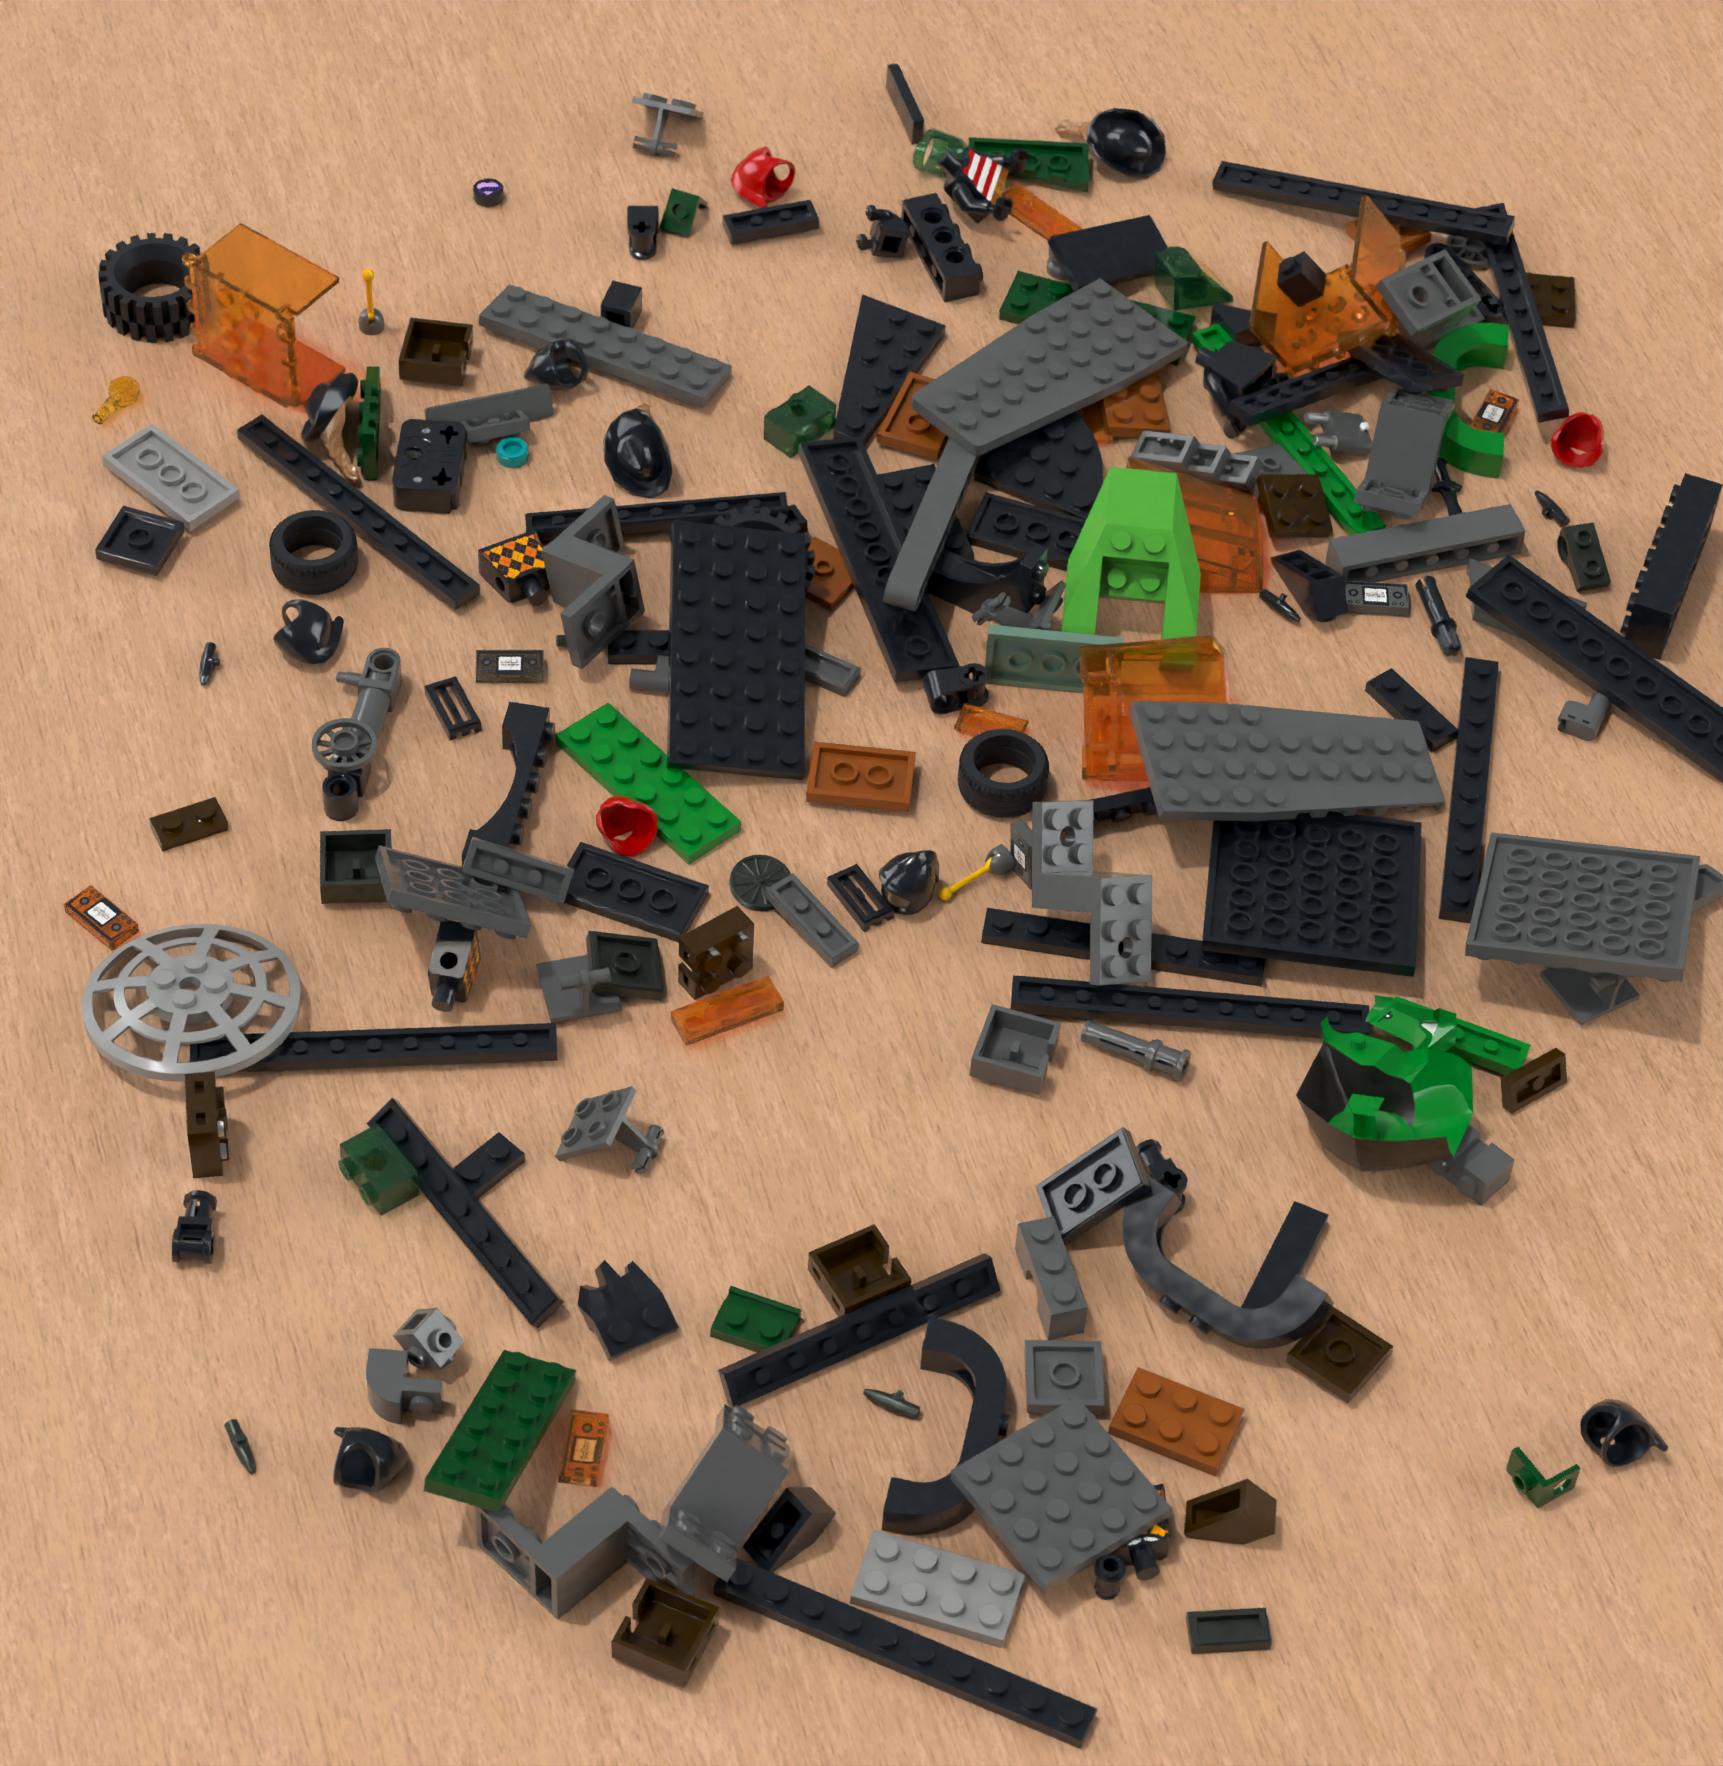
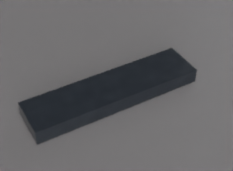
[1241,1201,1329,1309]

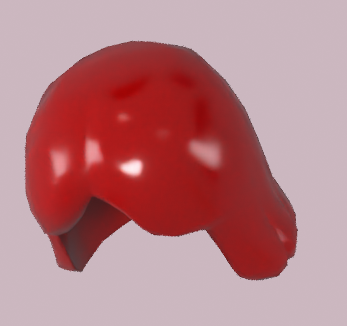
[1551,412,1605,468]
[596,796,658,857]

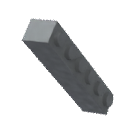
[1325,504,1526,582]

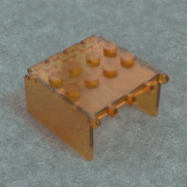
[1249,195,1407,379]
[182,223,346,408]

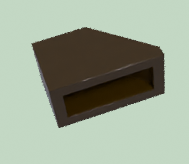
[1184,1479,1277,1545]

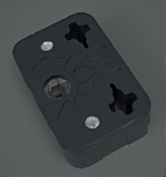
[392,419,467,514]

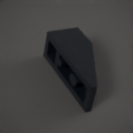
[1271,550,1348,622]

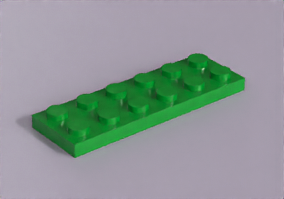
[555,703,741,865]

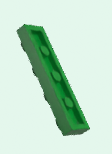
[1382,996,1531,1075]

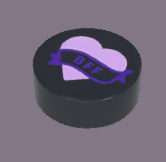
[473,178,504,207]

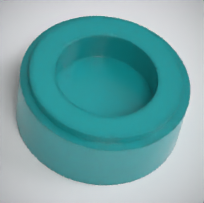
[496,437,529,468]

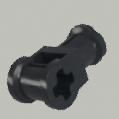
[1136,1139,1188,1215]
[171,1190,217,1264]

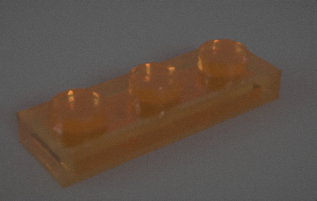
[671,976,784,1046]

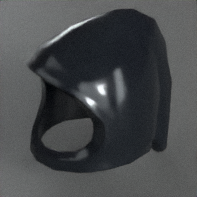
[523,338,588,391]
[273,599,344,664]
[879,850,939,915]
[1580,1399,1669,1467]
[333,1427,408,1493]

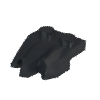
[578,1260,679,1361]

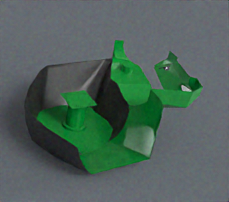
[1296,995,1473,1172]

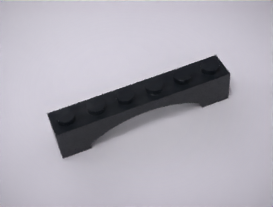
[462,702,555,867]

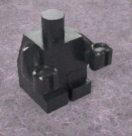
[856,205,910,258]

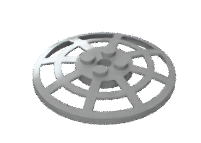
[82,924,302,1082]

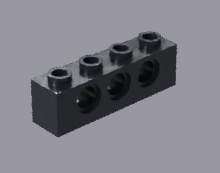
[901,193,983,303]

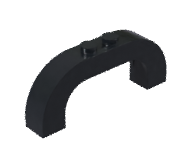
[1122,1174,1334,1349]
[882,1317,1011,1535]

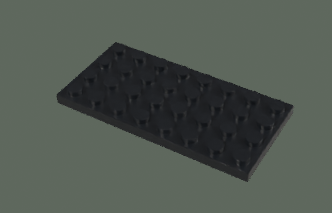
[667,520,805,780]

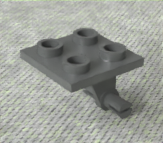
[633,93,703,157]
[972,580,1067,630]
[536,955,621,1023]
[1540,967,1640,1025]
[555,1086,664,1174]

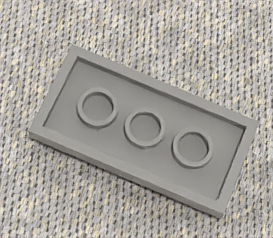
[102,424,240,531]
[850,1530,1025,1648]

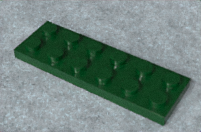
[999,271,1196,366]
[423,1350,577,1513]

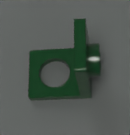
[660,188,708,237]
[1506,1447,1581,1509]

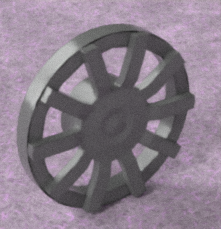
[312,718,377,773]

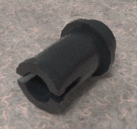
[1094,1554,1126,1600]

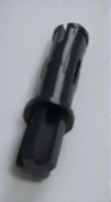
[1415,576,1462,656]

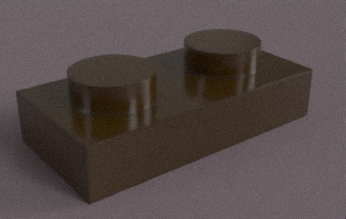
[149,797,228,852]
[1501,1048,1567,1113]

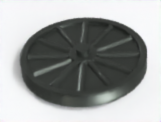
[729,855,791,911]

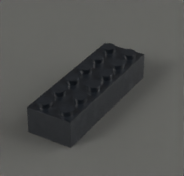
[1620,473,1723,660]

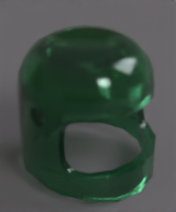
[913,128,968,179]

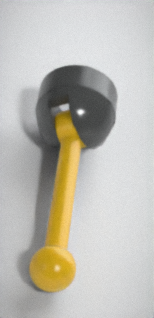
[359,269,384,335]
[938,844,1015,901]

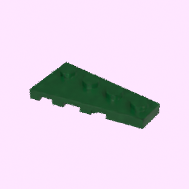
[968,137,1089,193]
[357,367,381,480]

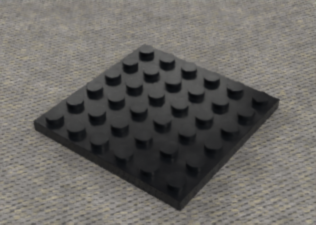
[1201,811,1422,977]

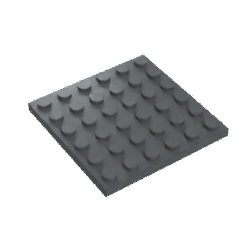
[1465,832,1700,982]

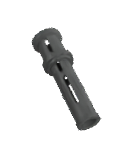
[1080,1020,1191,1081]

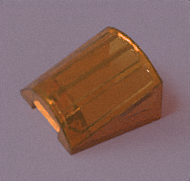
[1126,456,1263,593]
[1079,635,1231,781]

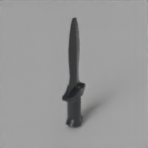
[1431,457,1463,516]

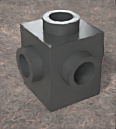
[393,1308,464,1370]

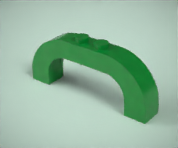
[1424,323,1509,478]

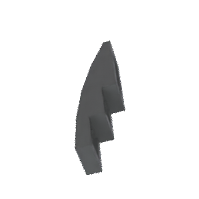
[1130,430,1263,491]

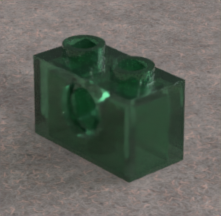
[763,385,837,458]
[338,1124,419,1216]

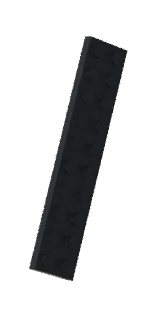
[798,436,960,682]
[1466,554,1723,783]

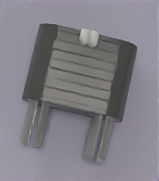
[1304,410,1372,455]

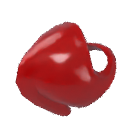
[731,146,796,208]

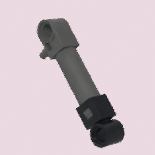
[322,648,402,821]

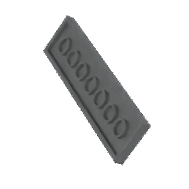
[478,284,732,408]

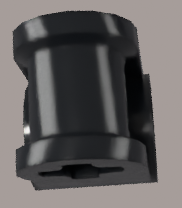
[627,206,659,260]
[922,663,989,714]

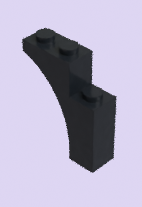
[926,543,1049,622]

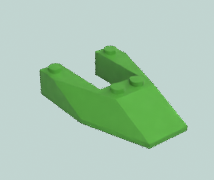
[1061,467,1201,672]

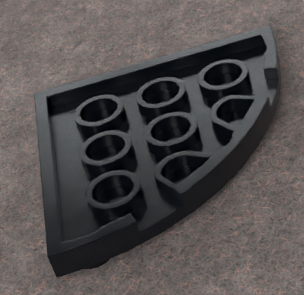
[974,411,1103,520]

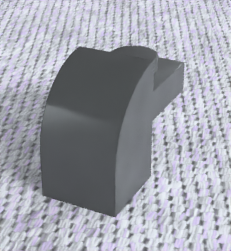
[366,1348,444,1424]

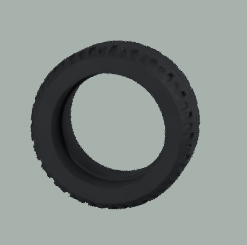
[269,510,358,595]
[958,729,1049,818]

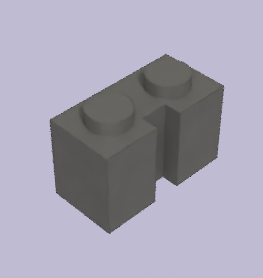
[1426,1124,1515,1206]

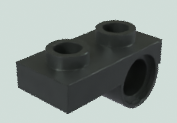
[1557,522,1611,591]

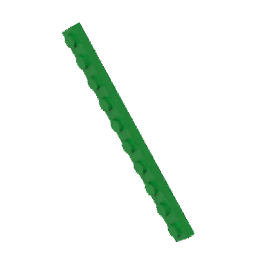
[1191,323,1386,535]

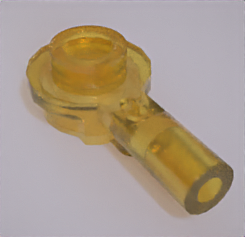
[92,376,140,424]

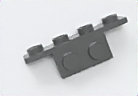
[424,384,554,445]

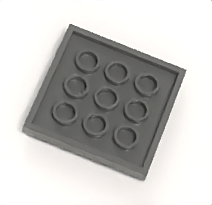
[375,846,531,939]
[950,1396,1172,1593]

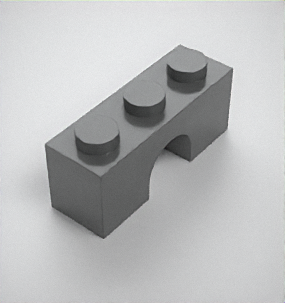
[1015,1216,1088,1340]

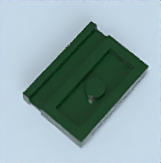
[710,1286,801,1353]

